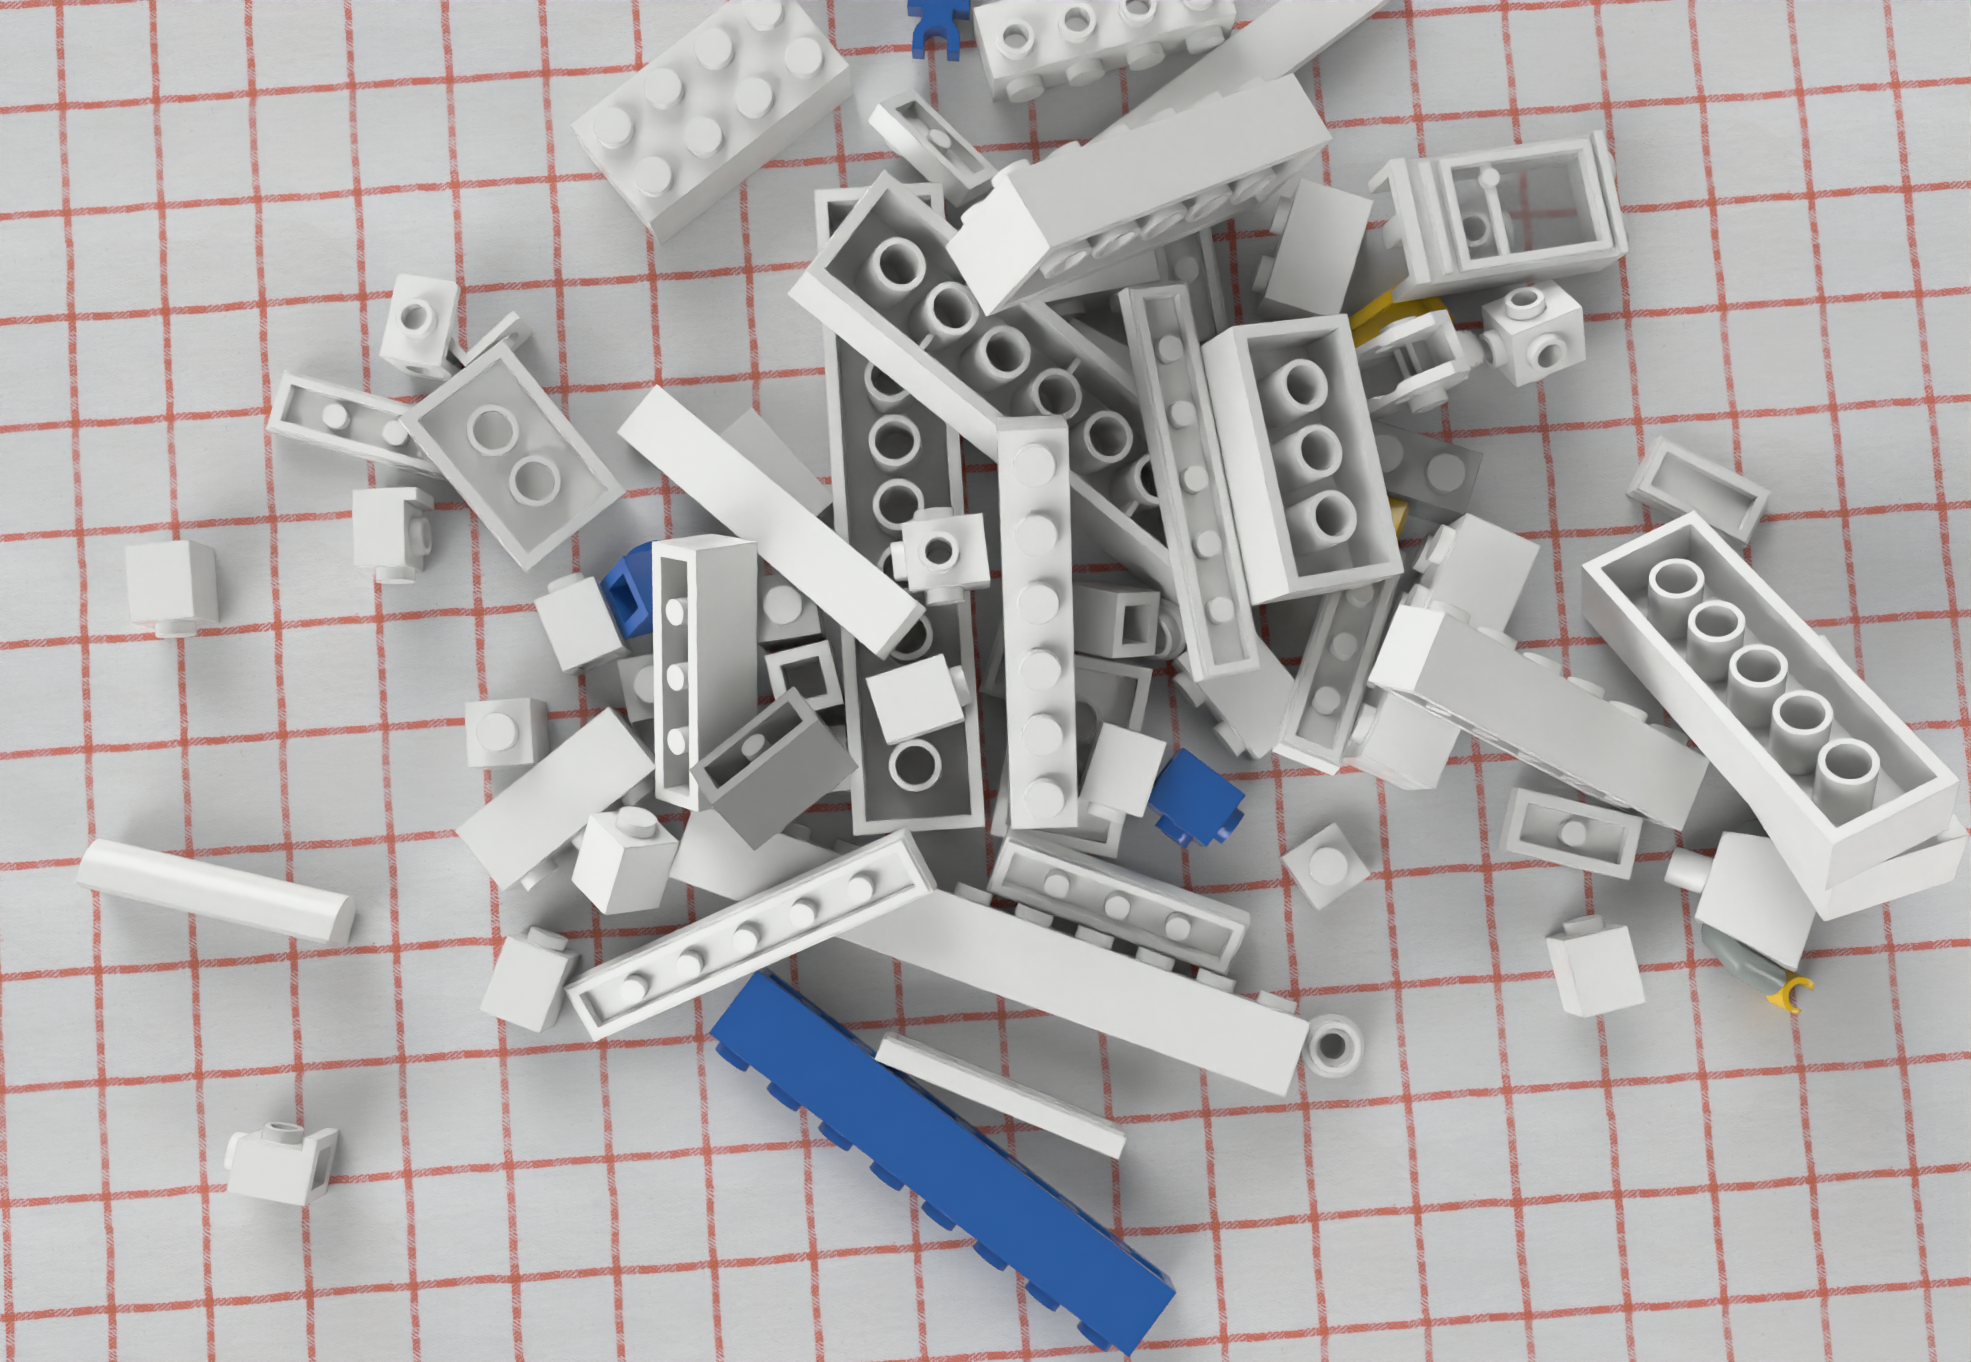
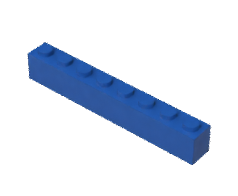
[709,966,1177,1357]

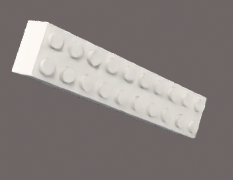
[814,182,985,836]

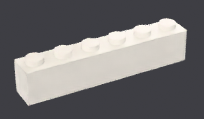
[996,415,1078,829]
[1368,600,1710,831]

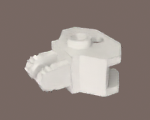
[1355,309,1485,420]

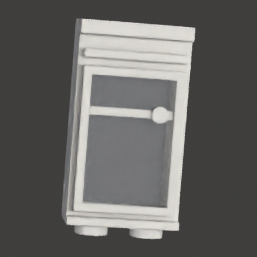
[1368,130,1630,303]

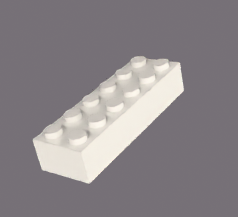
[945,73,1333,316]
[1581,510,1961,891]

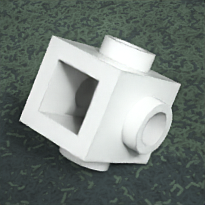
[1478,278,1586,388]
[890,507,991,607]

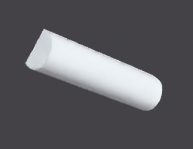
[74,838,356,948]

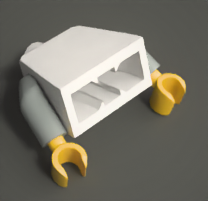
[1664,818,1817,1014]

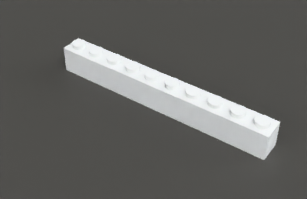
[668,808,1311,1098]

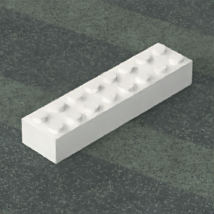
[787,169,1179,607]

